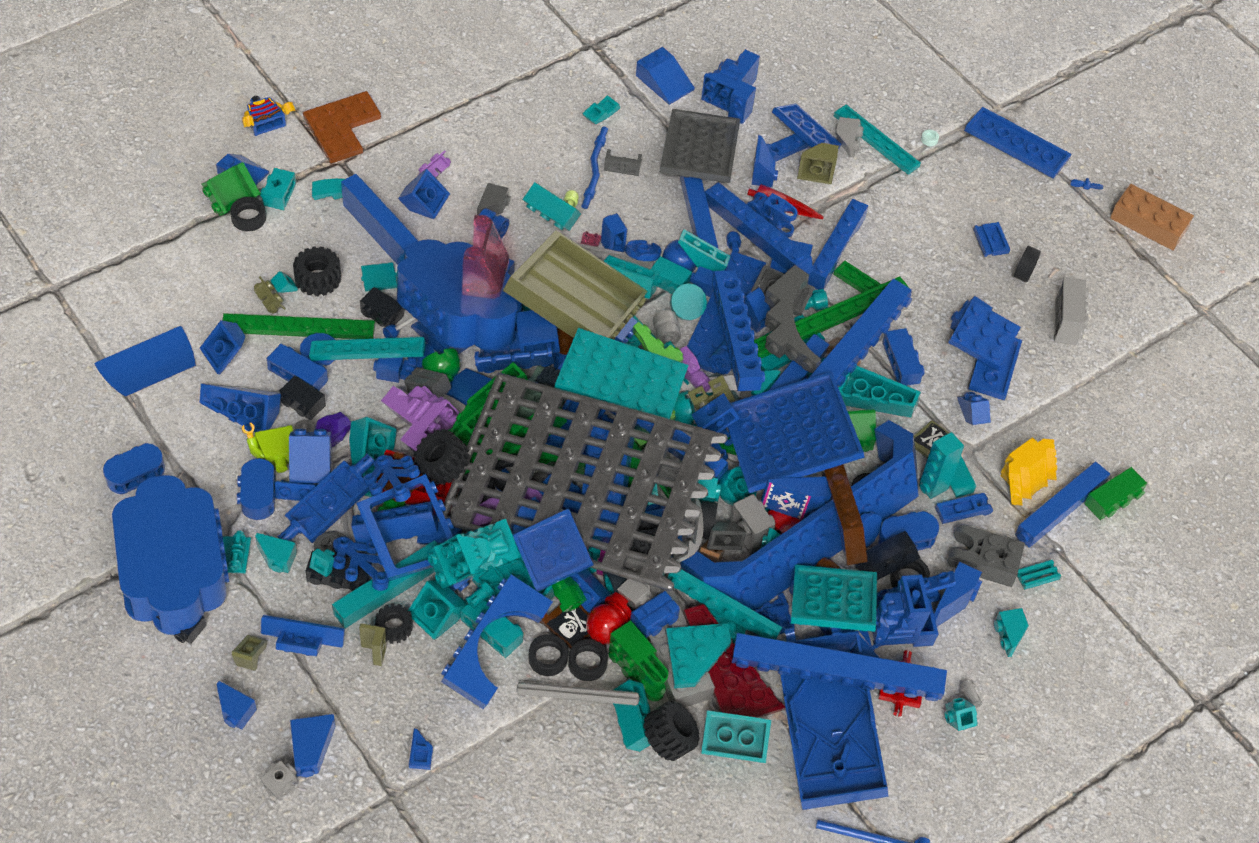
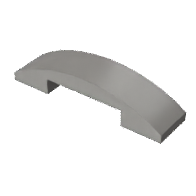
[673,498,703,563]

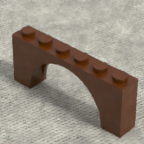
[821,464,867,566]

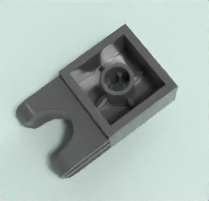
[947,525,1025,587]

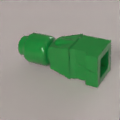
[552,577,587,612]

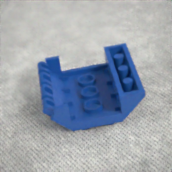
[474,328,556,373]

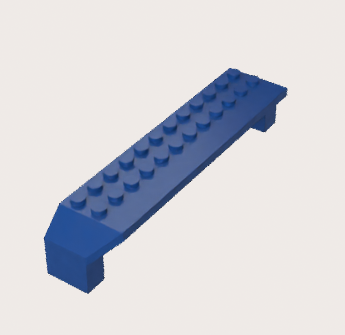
[680,420,919,611]

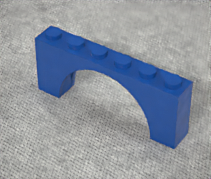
[441,574,553,709]

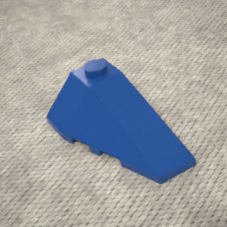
[199,383,281,432]

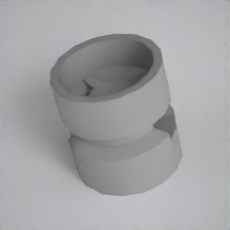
[653,310,681,344]

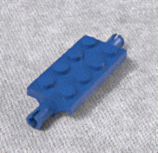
[277,454,375,543]

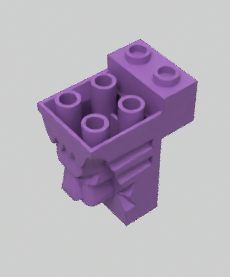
[381,386,460,452]

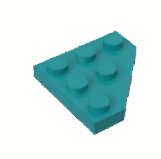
[666,623,731,689]

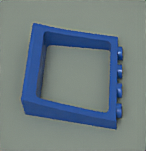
[356,474,454,581]

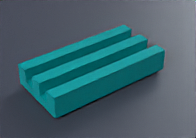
[1017,560,1061,590]

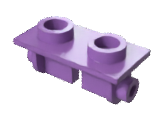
[418,150,451,178]

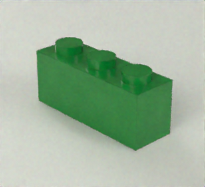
[1084,467,1147,520]

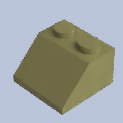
[797,143,839,184]

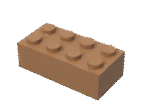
[1110,184,1194,251]

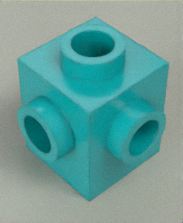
[944,698,978,731]

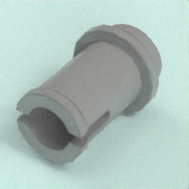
[960,681,983,708]

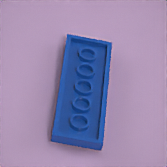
[964,107,1072,179]

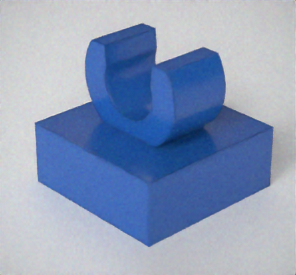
[400,357,423,380]

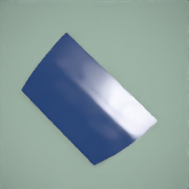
[94,326,196,396]

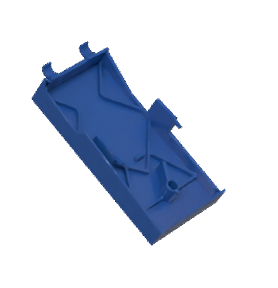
[776,628,889,810]

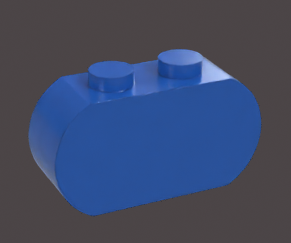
[103,443,165,494]
[237,459,276,520]
[878,511,939,551]

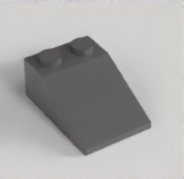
[751,265,815,316]

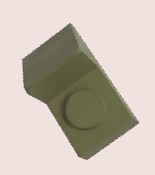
[232,635,268,671]

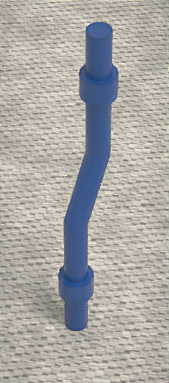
[581,126,608,209]

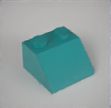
[408,580,467,640]

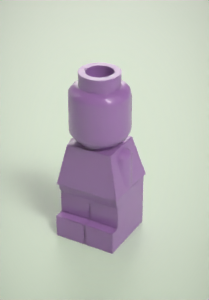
[679,346,711,392]

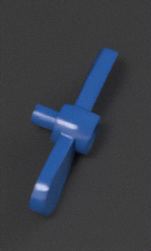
[1071,178,1104,190]

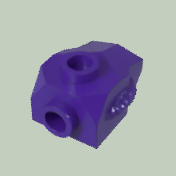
[314,412,351,448]

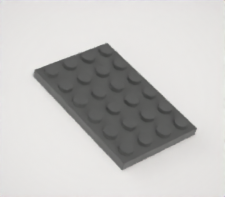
[660,109,740,183]

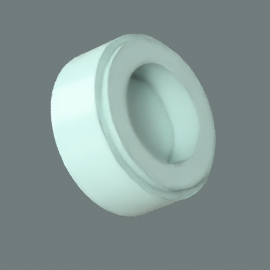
[921,129,939,146]

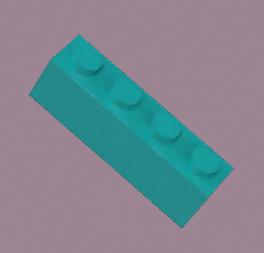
[919,432,964,499]

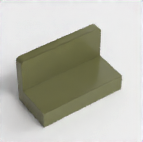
[359,623,387,666]

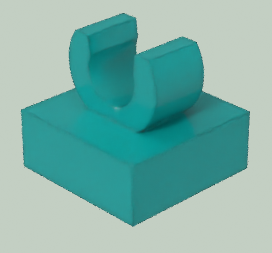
[310,548,335,577]

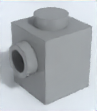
[617,579,653,609]

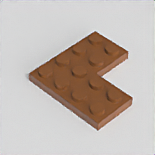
[303,91,381,164]

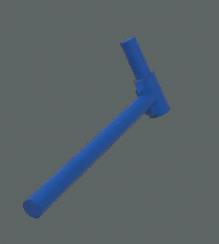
[816,820,930,843]

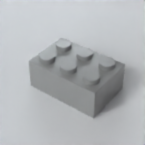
[1054,277,1089,345]

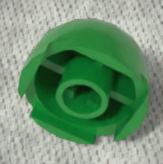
[422,348,461,382]

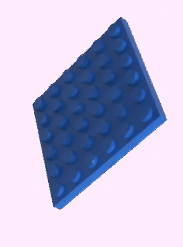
[728,371,865,493]

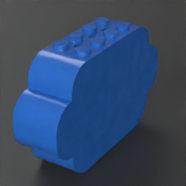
[397,239,522,350]
[112,475,229,635]

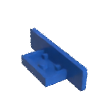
[877,571,956,604]
[261,615,345,656]

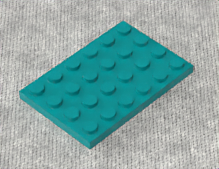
[554,328,689,419]

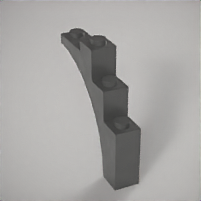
[765,265,821,373]

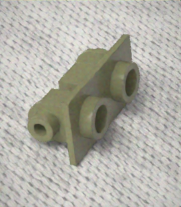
[254,276,286,314]

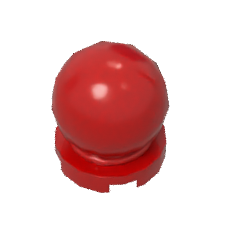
[586,592,632,645]

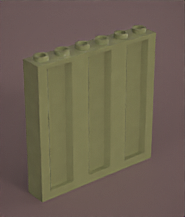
[503,230,648,340]

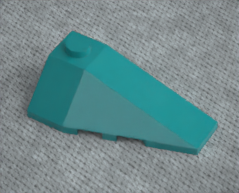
[349,417,397,497]

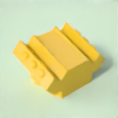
[1000,437,1057,506]

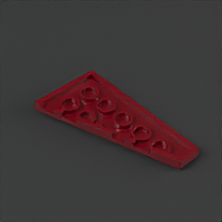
[683,604,786,718]

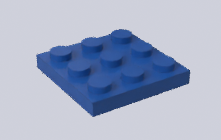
[948,300,1021,370]
[513,508,594,591]

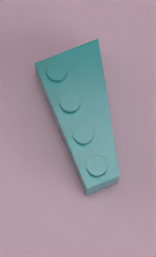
[838,366,921,418]

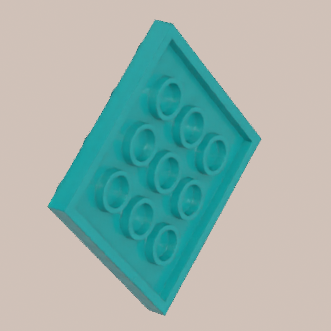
[791,565,877,632]

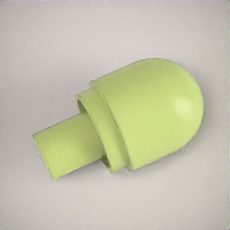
[564,190,579,207]

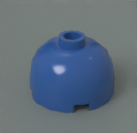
[662,239,697,272]

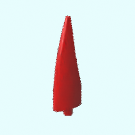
[747,184,824,220]

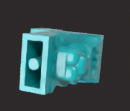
[427,519,521,589]

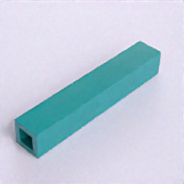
[332,540,438,629]

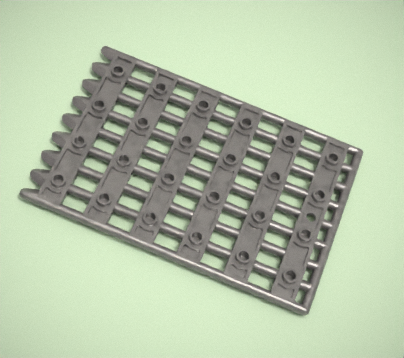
[438,373,728,591]

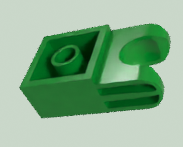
[608,620,669,702]

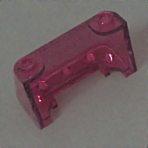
[462,215,509,299]

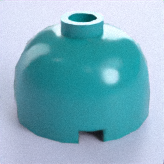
[673,390,698,427]
[718,467,757,506]

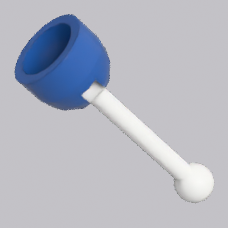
[383,317,416,338]

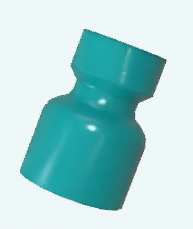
[804,289,828,310]

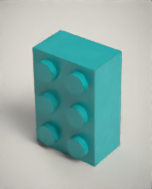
[700,710,772,763]

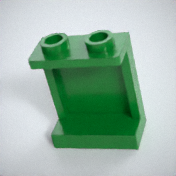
[201,162,261,216]

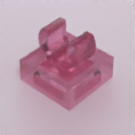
[580,231,601,247]

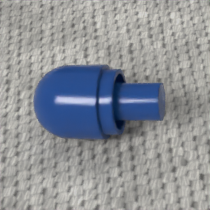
[726,231,741,253]

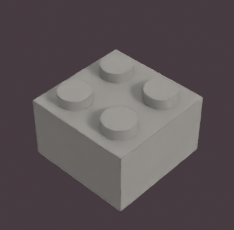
[730,494,775,555]

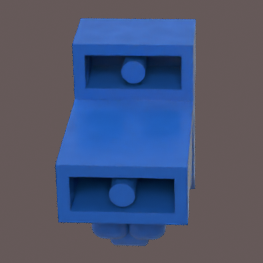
[701,49,760,124]
[872,575,939,647]

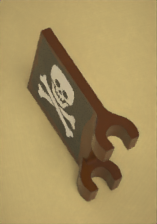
[539,596,590,649]

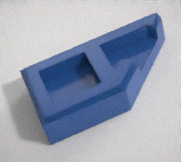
[409,728,433,770]

